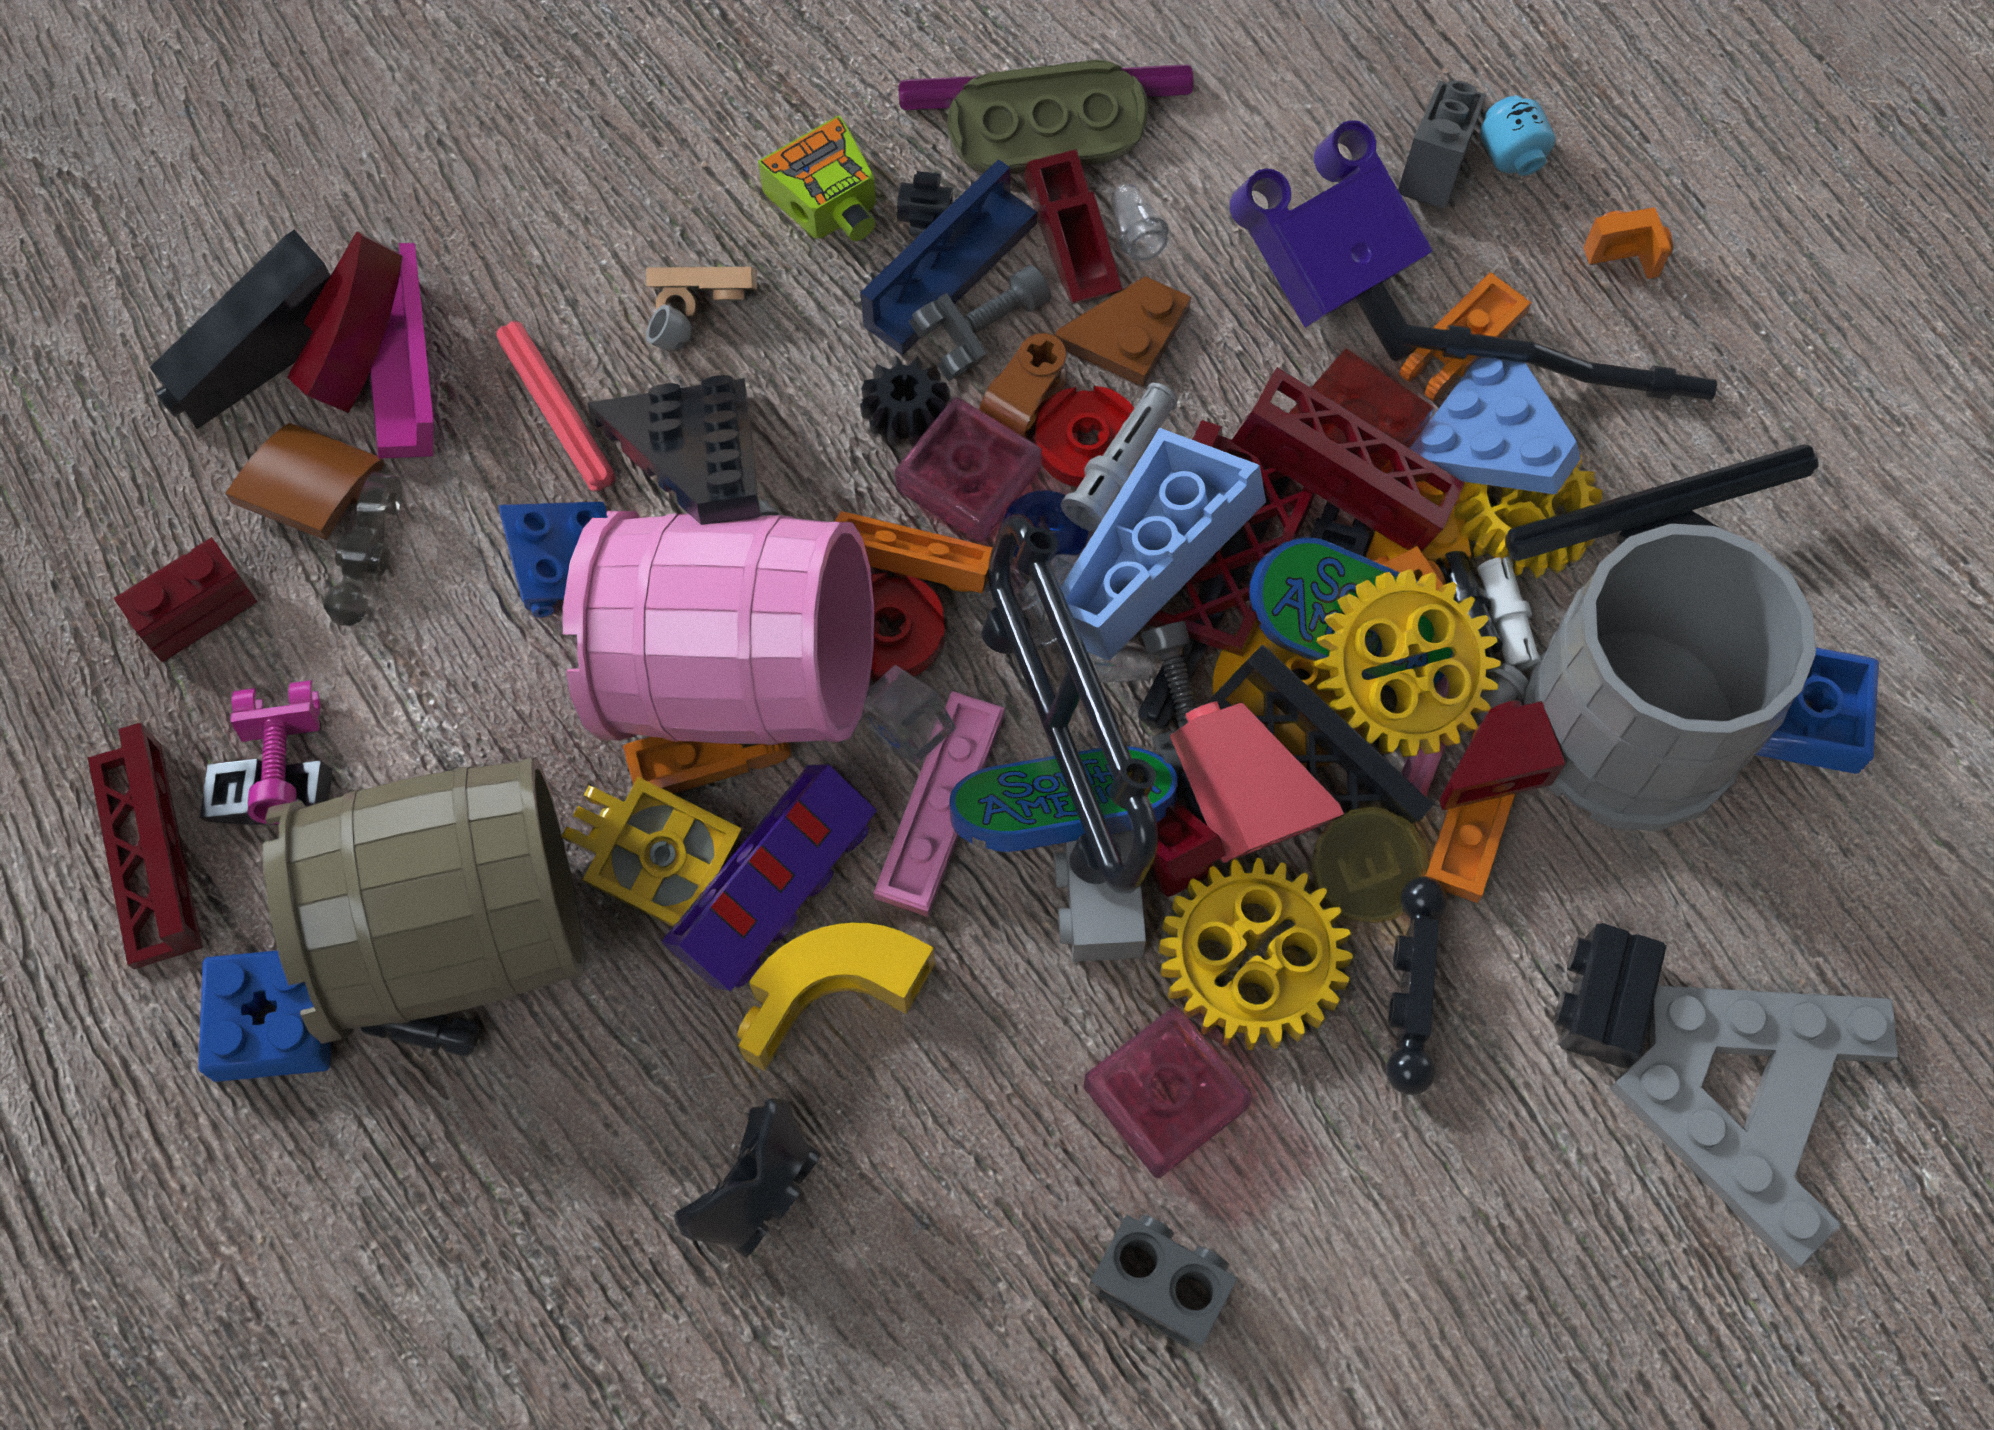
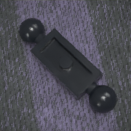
[1386,876,1448,1095]

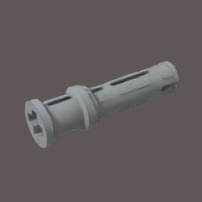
[1061,383,1178,532]

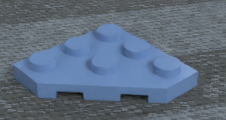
[1409,358,1581,494]

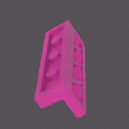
[370,243,434,458]

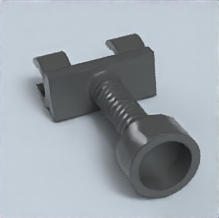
[908,265,1051,381]
[1141,621,1198,776]

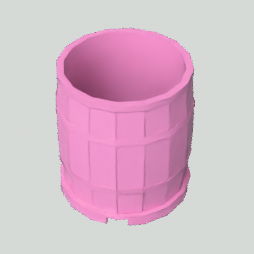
[563,511,874,745]

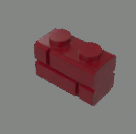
[114,537,258,662]

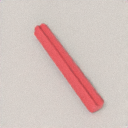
[496,321,615,492]

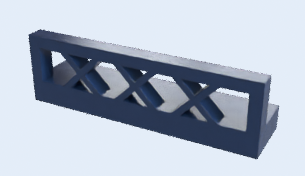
[860,159,1037,356]

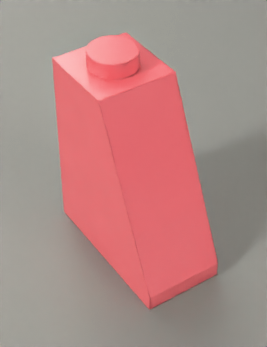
[1170,701,1344,863]

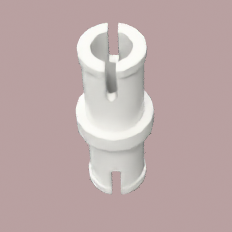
[1477,557,1542,672]

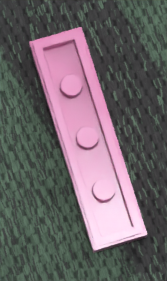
[873,691,1005,917]

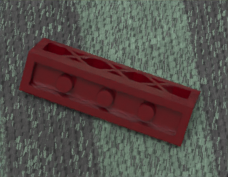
[1231,367,1465,552]
[87,722,203,970]

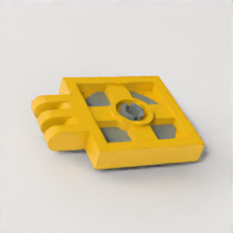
[561,777,742,927]

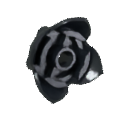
[674,1098,821,1258]

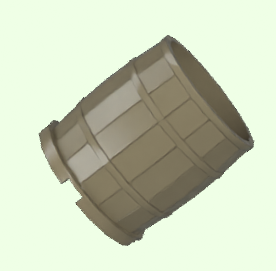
[263,757,584,1044]

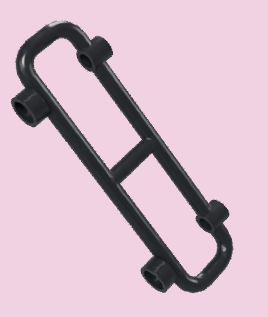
[981,514,1158,894]

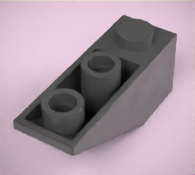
[1398,80,1487,209]

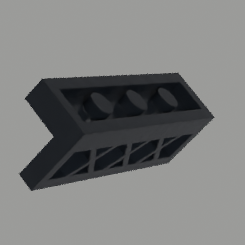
[1207,644,1434,828]

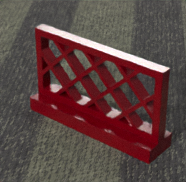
[1139,420,1316,657]

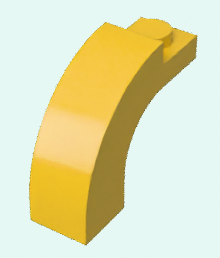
[737,922,935,1071]

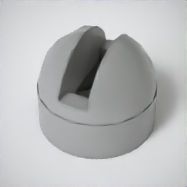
[646,305,692,351]

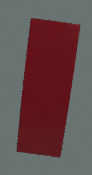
[1024,149,1122,305]
[287,231,402,413]

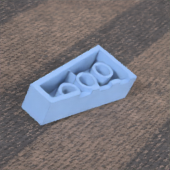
[1061,428,1266,661]

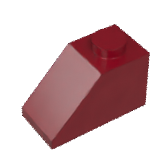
[1439,701,1565,811]

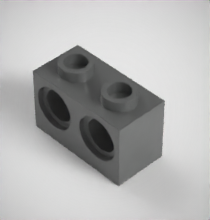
[1088,1214,1238,1353]

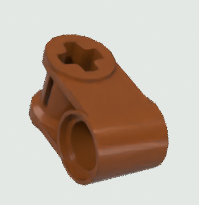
[979,333,1066,441]

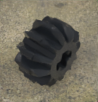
[860,355,950,448]

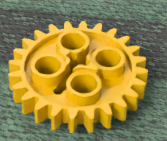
[1314,569,1501,757]
[1158,858,1353,1050]

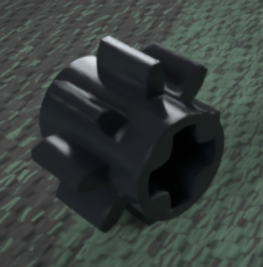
[897,171,953,236]

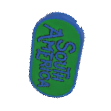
[1249,537,1453,693]
[949,746,1177,852]

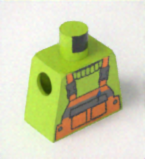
[758,115,876,241]

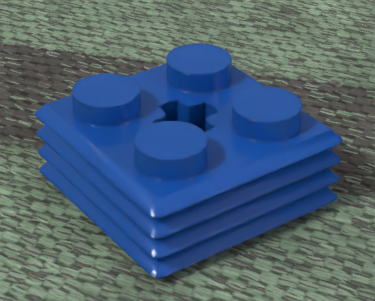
[1755,648,1879,774]
[198,950,331,1082]

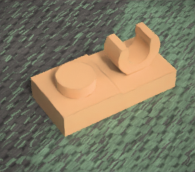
[646,267,757,316]

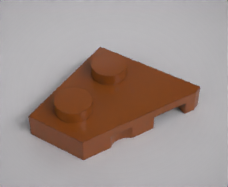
[1055,276,1191,387]

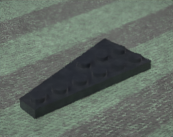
[587,375,760,525]

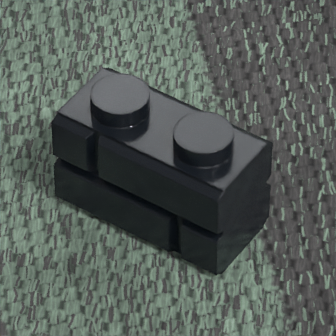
[1553,923,1667,1068]

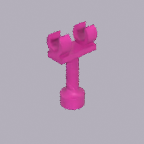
[231,680,320,824]

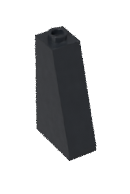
[150,230,331,429]

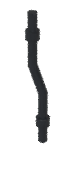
[1401,324,1717,400]

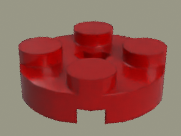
[1034,386,1134,488]
[870,573,945,686]

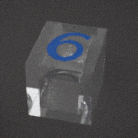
[862,665,956,766]

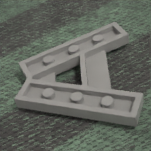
[1610,985,1898,1270]

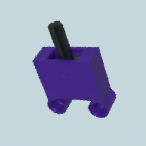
[1230,120,1433,361]

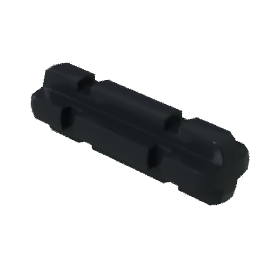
[360,1014,479,1057]

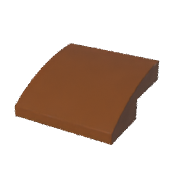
[225,422,385,541]

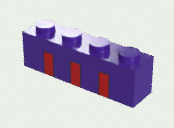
[661,764,877,992]

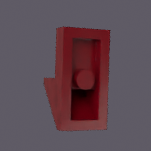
[1149,801,1226,897]

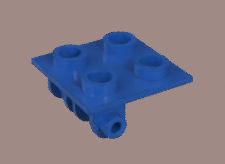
[498,502,607,618]

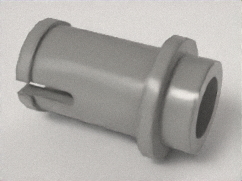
[1470,663,1528,731]

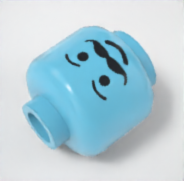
[1480,95,1556,176]

